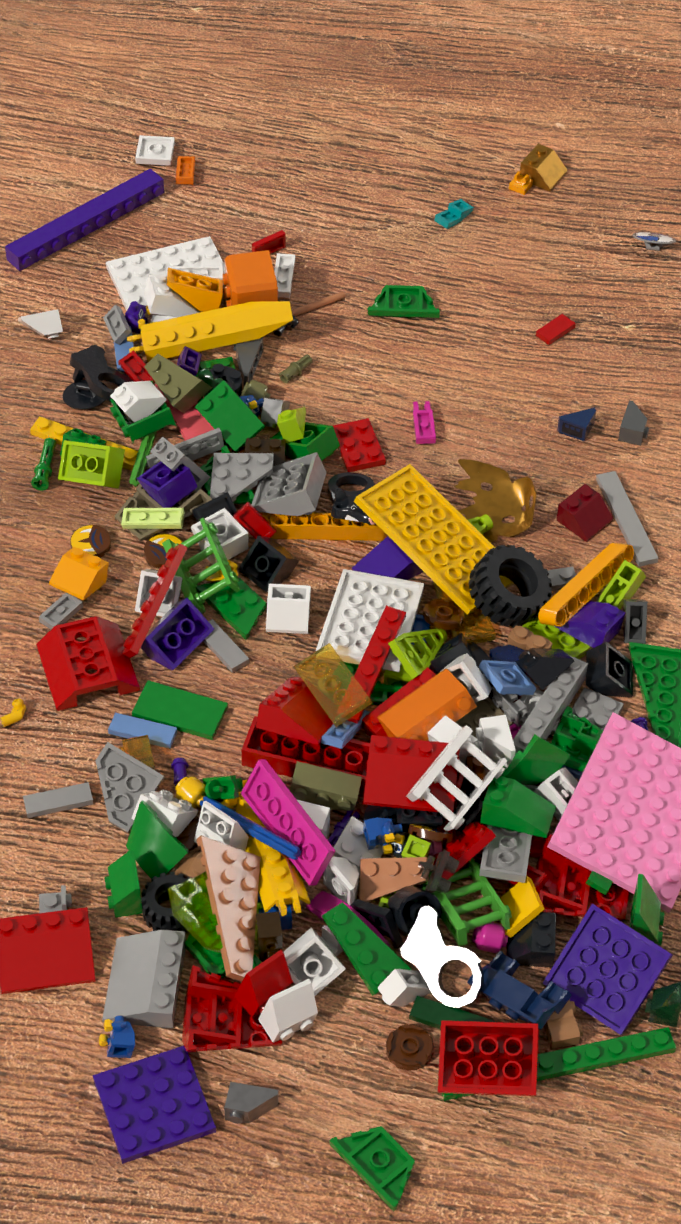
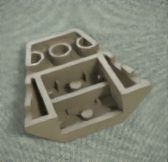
[114,460,212,541]

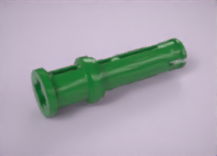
[31,438,57,491]

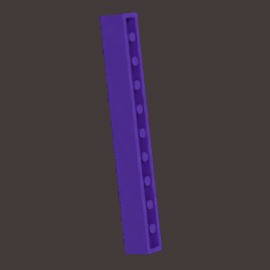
[5,169,164,271]

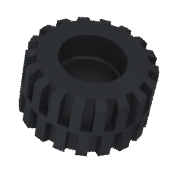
[141,872,200,932]

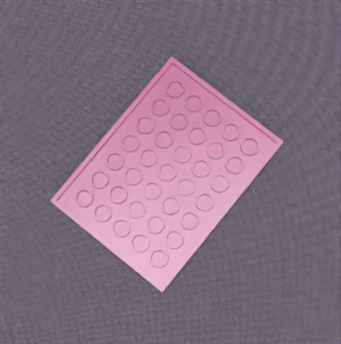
[547,712,681,913]

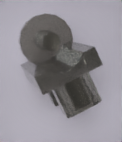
[418,850,459,894]

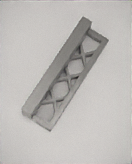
[146,428,224,470]

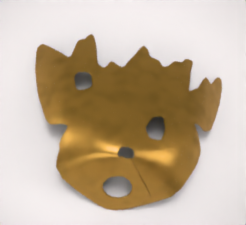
[454,459,536,542]

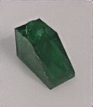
[645,982,681,1027]

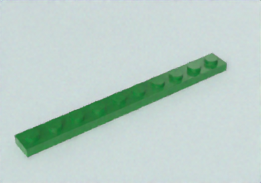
[442,1027,676,1101]

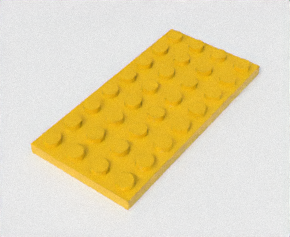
[354,464,514,615]

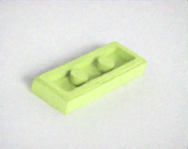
[121,508,185,529]

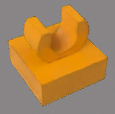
[509,171,533,195]

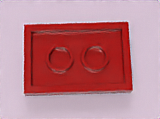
[333,418,386,472]
[429,821,496,882]

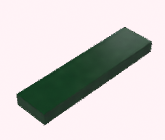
[409,996,497,1030]

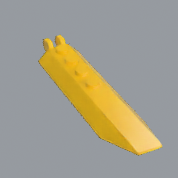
[127,301,293,362]
[236,780,310,916]

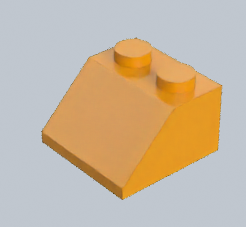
[49,547,109,601]

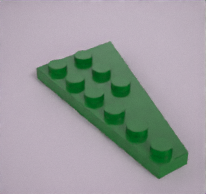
[628,642,681,748]

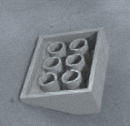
[251,452,326,516]
[102,930,186,1028]

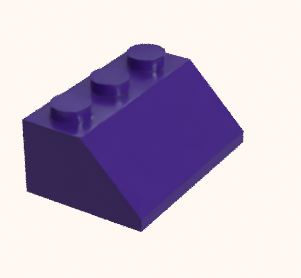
[141,598,214,670]

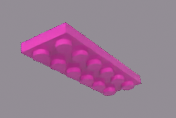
[241,759,335,886]

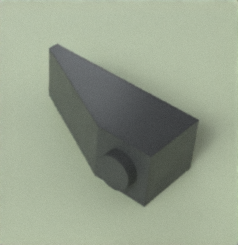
[233,337,263,386]

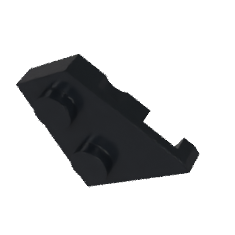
[351,899,404,949]

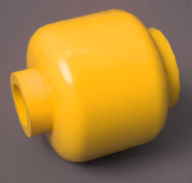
[175,776,207,808]

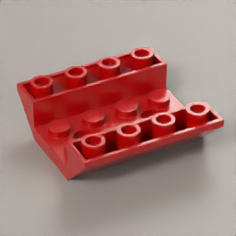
[36,616,140,711]

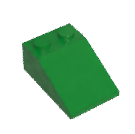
[195,380,265,453]
[270,422,340,461]
[480,776,556,838]
[629,874,664,946]

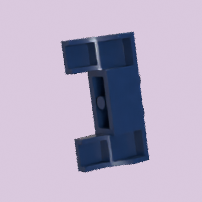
[467,951,572,1030]

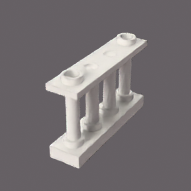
[406,725,507,831]

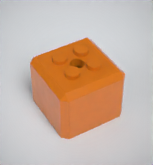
[222,250,278,307]

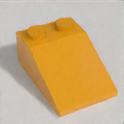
[166,268,223,312]

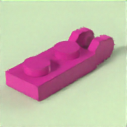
[413,401,436,444]

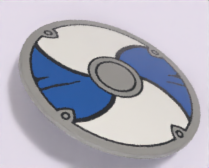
[633,232,676,251]

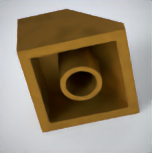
[520,143,568,192]

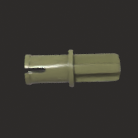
[279,354,313,383]

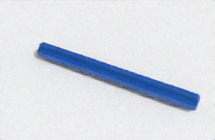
[200,796,302,860]

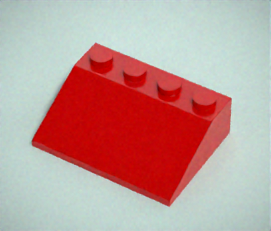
[256,677,340,745]
[363,735,460,812]
[0,907,96,994]
[438,1021,539,1096]

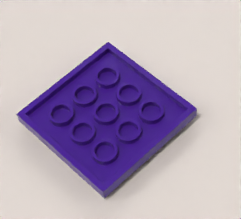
[543,903,673,1036]
[93,1046,216,1164]

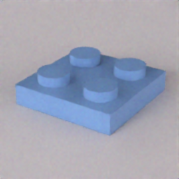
[479,660,537,695]

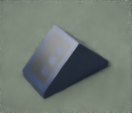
[557,407,596,441]

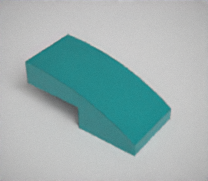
[434,199,474,229]

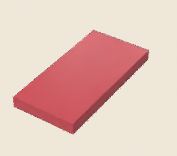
[155,384,214,441]

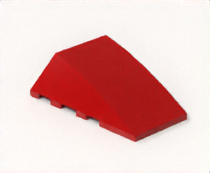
[536,833,629,921]
[182,965,282,1052]

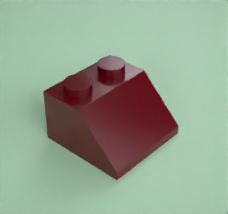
[556,484,614,542]

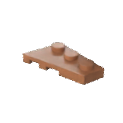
[360,857,429,902]

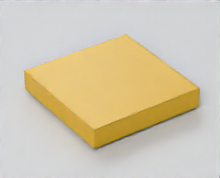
[500,876,544,938]

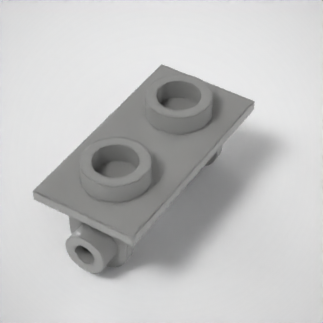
[492,686,530,727]

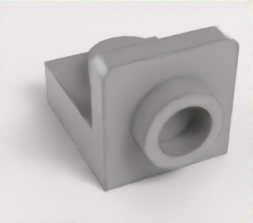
[39,885,72,913]

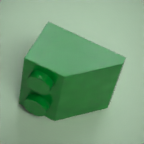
[104,850,143,918]

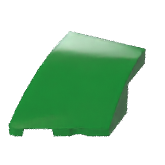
[551,706,603,772]
[500,734,571,785]
[126,800,189,878]

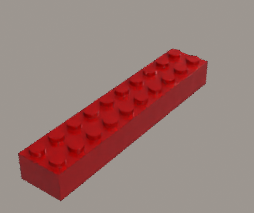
[241,716,467,813]

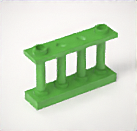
[162,518,240,614]
[421,858,512,947]

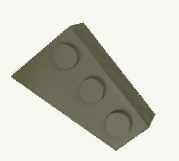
[144,354,213,414]
[290,761,362,811]

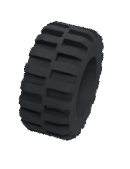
[469,545,552,628]

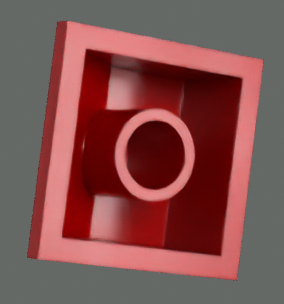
[234,950,293,1017]

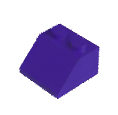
[137,461,198,508]

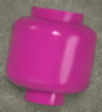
[472,922,508,953]

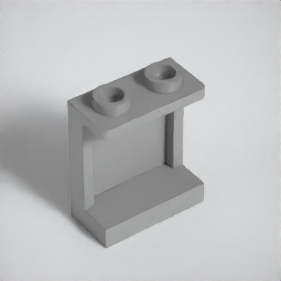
[150,437,210,492]

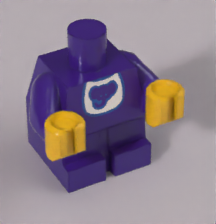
[125,301,150,334]

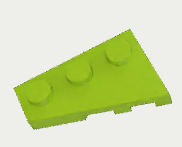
[522,617,593,659]

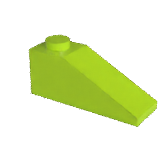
[277,407,306,443]
[596,560,646,609]

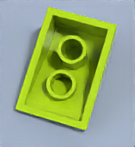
[58,440,125,489]

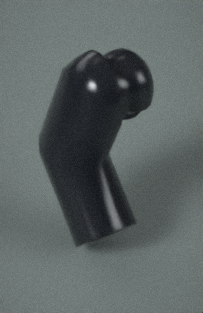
[273,315,299,337]

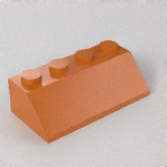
[377,668,477,741]

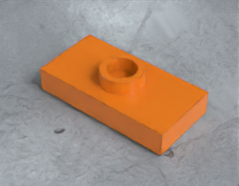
[175,156,196,185]

